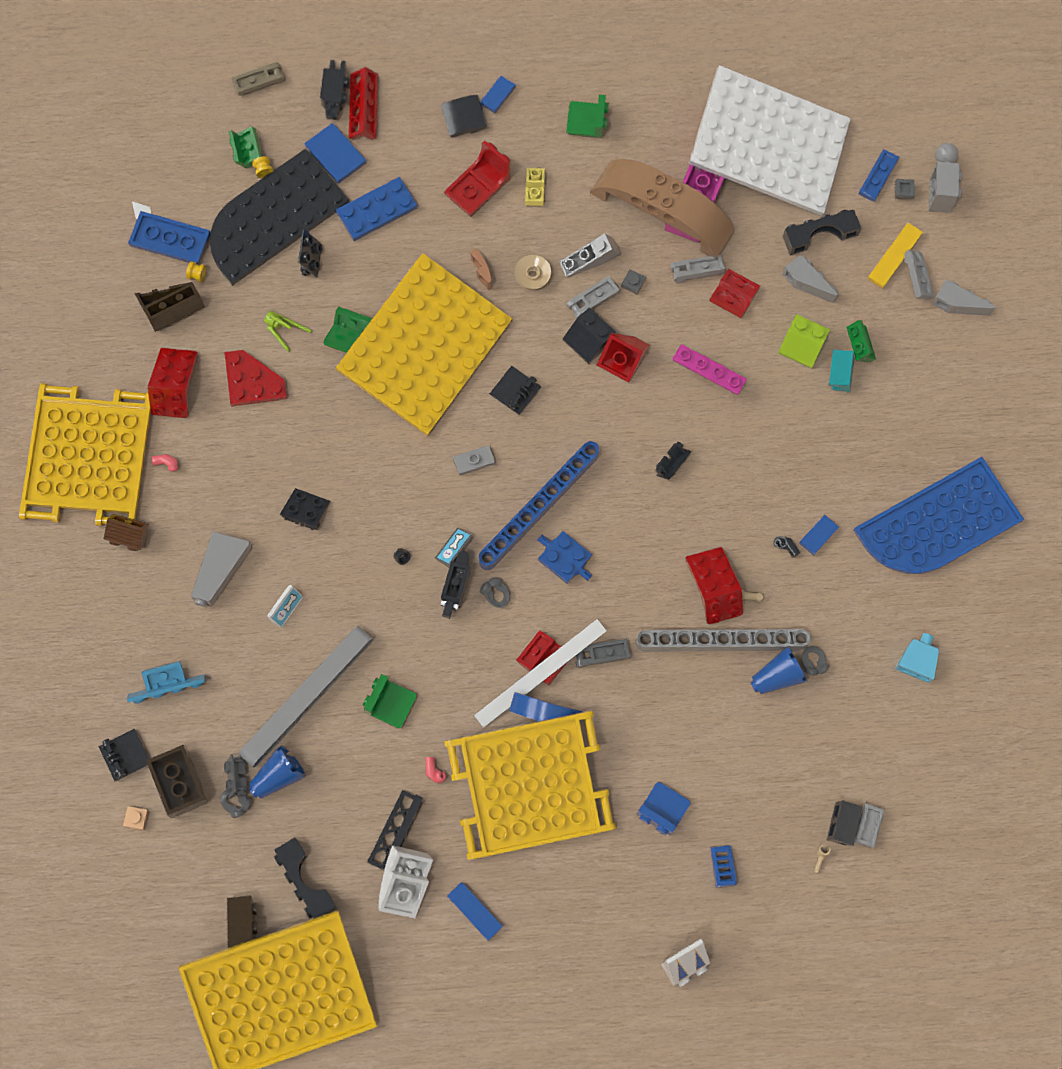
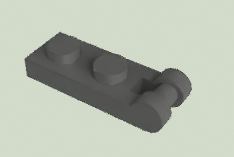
[575,638,630,668]

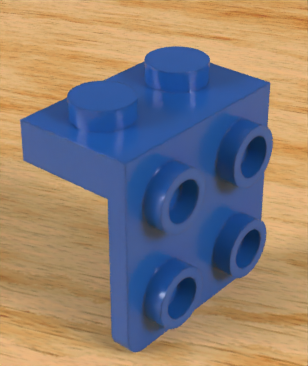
[637,782,690,836]

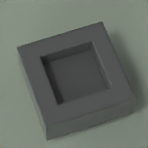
[895,179,914,199]
[621,269,646,295]

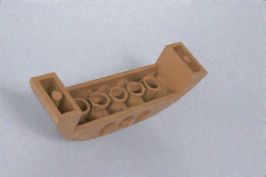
[590,159,734,259]

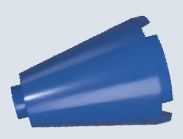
[750,646,807,694]
[249,745,306,799]

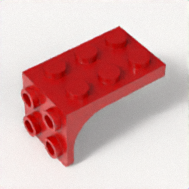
[444,140,511,217]
[148,348,198,418]
[685,546,744,625]

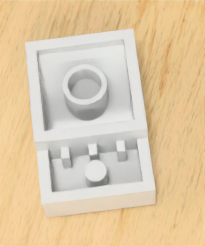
[378,845,433,918]

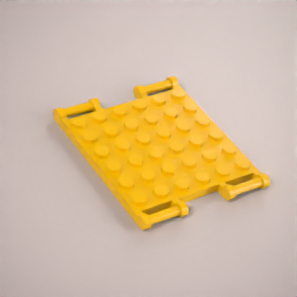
[19,383,151,526]
[444,710,616,860]

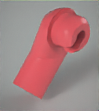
[152,454,178,471]
[425,757,446,783]

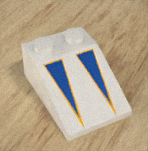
[661,939,710,987]

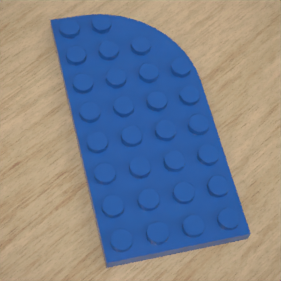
[853,457,1024,574]

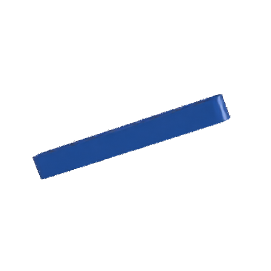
[479,441,599,570]

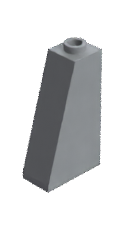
[191,532,252,607]

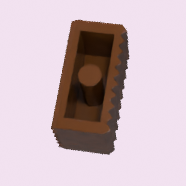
[103,514,149,551]

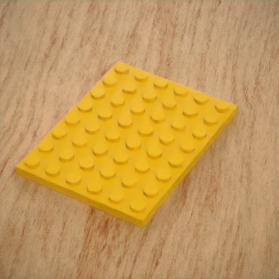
[335,253,512,436]
[178,911,377,1069]

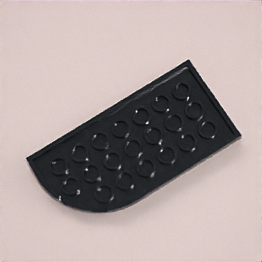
[210,148,349,286]

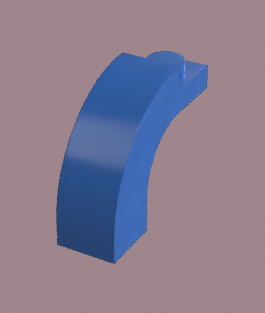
[509,692,583,722]

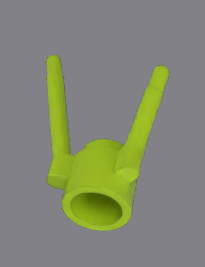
[264,310,312,351]

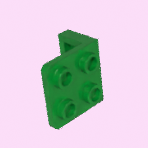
[566,95,609,138]
[323,306,373,353]
[363,674,417,729]

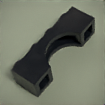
[782,209,861,255]
[274,837,337,919]

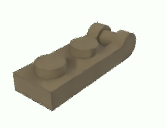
[232,62,285,96]

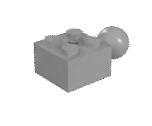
[928,143,962,213]

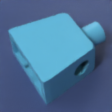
[895,633,939,683]

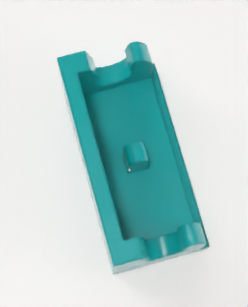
[829,350,854,393]

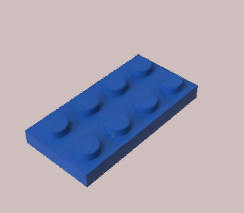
[336,177,417,241]
[128,211,210,265]

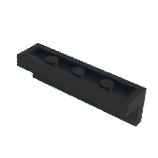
[367,790,424,871]

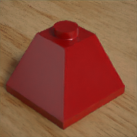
[597,333,650,383]

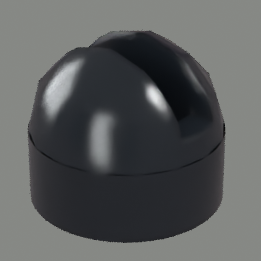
[393,548,410,565]

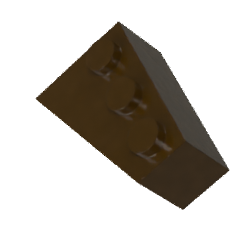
[134,282,205,332]
[227,895,258,949]

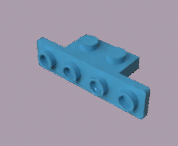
[127,661,206,704]

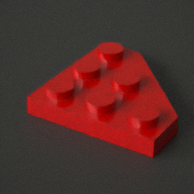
[224,350,287,407]

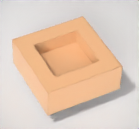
[123,806,149,831]

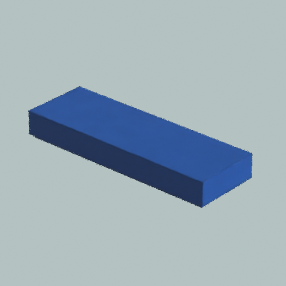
[858,149,899,202]
[447,882,503,941]

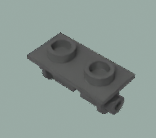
[224,754,247,799]

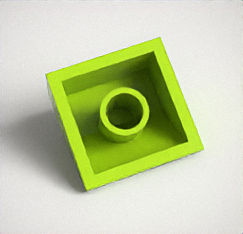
[778,314,830,369]

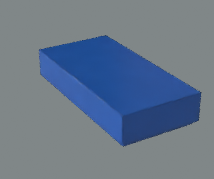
[480,76,516,113]
[799,515,839,556]

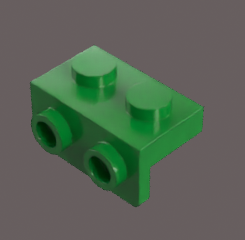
[229,126,263,169]
[846,320,876,362]

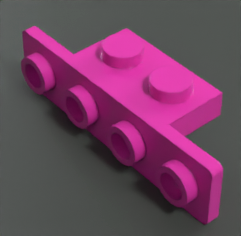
[672,344,746,395]

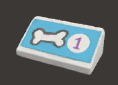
[268,585,303,627]

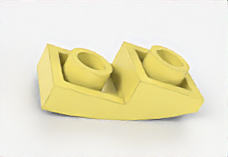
[525,168,545,206]

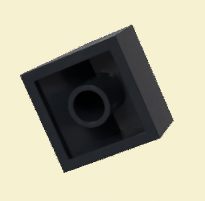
[562,307,616,364]

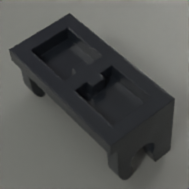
[826,800,863,846]

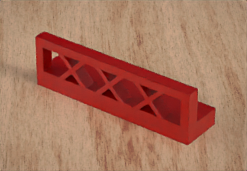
[348,67,378,140]

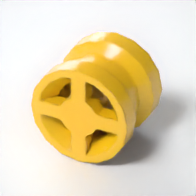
[252,156,274,179]
[186,261,206,283]

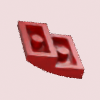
[709,268,760,318]
[516,630,567,686]

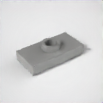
[453,445,495,476]
[854,804,885,849]

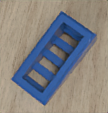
[710,845,737,888]

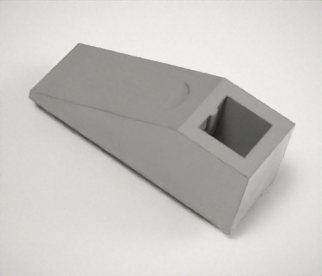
[559,234,621,278]
[782,254,838,303]
[932,280,995,316]

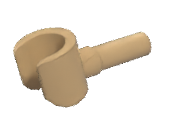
[814,844,831,873]

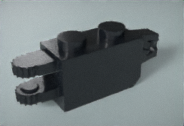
[320,60,349,120]
[441,551,470,619]

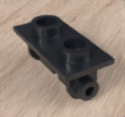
[655,441,691,480]

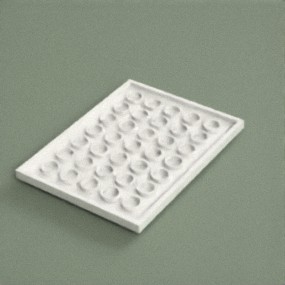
[689,65,850,216]

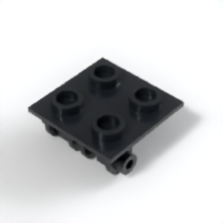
[298,228,322,278]
[489,365,541,415]
[280,488,330,530]
[98,729,149,782]

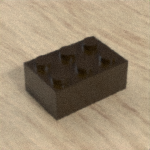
[146,745,209,819]

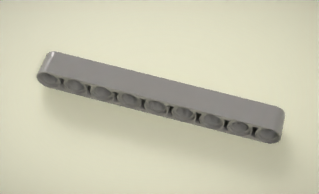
[239,626,373,768]
[636,629,811,652]

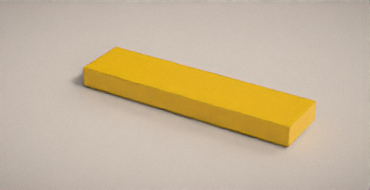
[867,222,923,289]

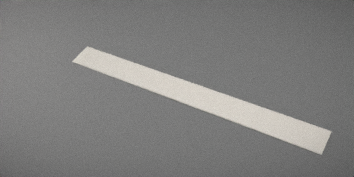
[474,620,606,728]

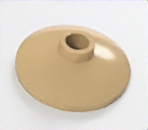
[515,255,551,290]

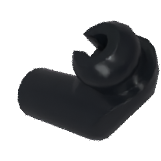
[773,536,800,558]

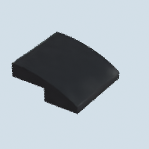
[441,95,487,138]

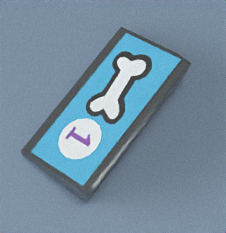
[435,528,473,568]

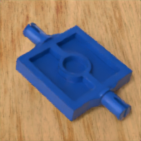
[537,531,592,584]

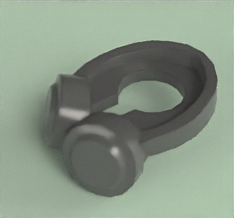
[480,577,510,608]
[802,646,829,676]
[221,790,251,818]

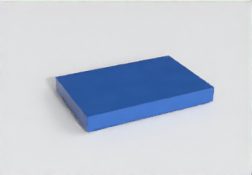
[304,123,366,184]

